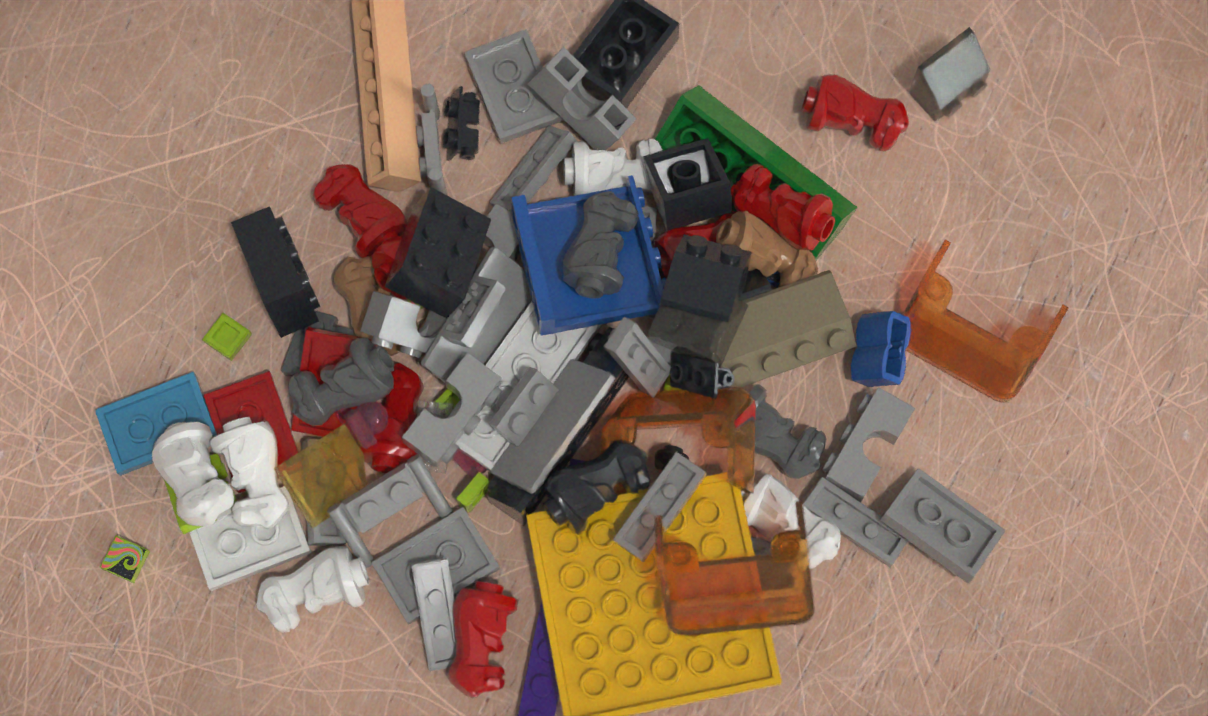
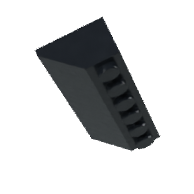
[487,327,629,526]

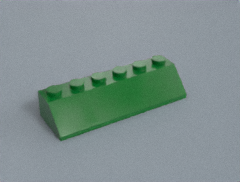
[655,85,858,261]

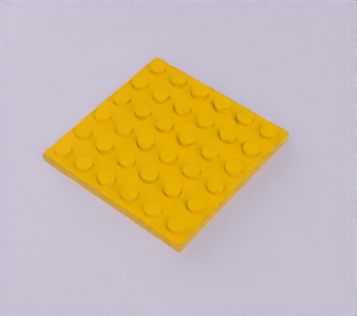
[526,470,782,716]

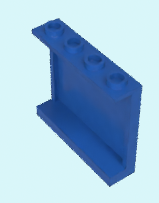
[511,175,667,336]

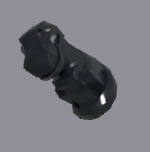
[543,439,650,535]

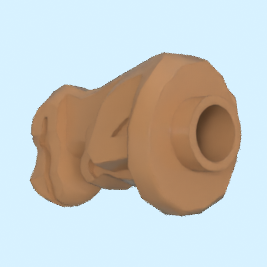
[716,211,818,287]
[334,256,419,356]

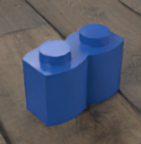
[851,311,911,387]

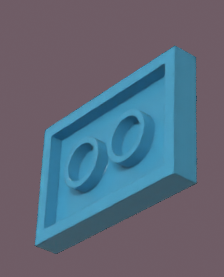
[95,371,217,476]

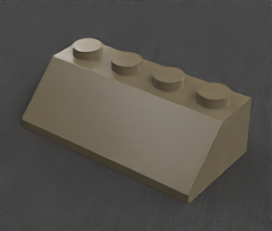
[699,270,856,393]

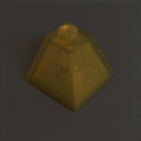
[274,424,367,528]

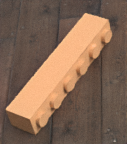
[352,0,421,192]

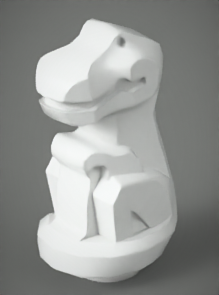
[564,138,662,196]
[210,417,289,529]
[152,422,234,526]
[741,474,841,569]
[257,546,370,633]

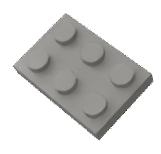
[464,29,563,144]
[880,468,1006,584]
[371,507,500,624]

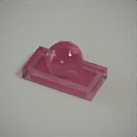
[336,401,388,449]

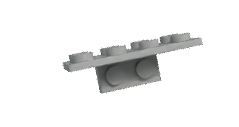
[421,247,532,383]
[489,359,615,493]

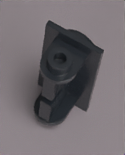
[443,86,480,161]
[670,352,734,399]

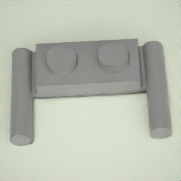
[416,84,448,196]
[327,455,453,568]

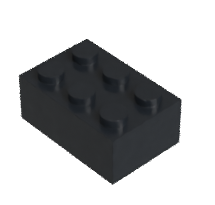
[573,0,680,109]
[385,187,491,319]
[231,206,321,338]

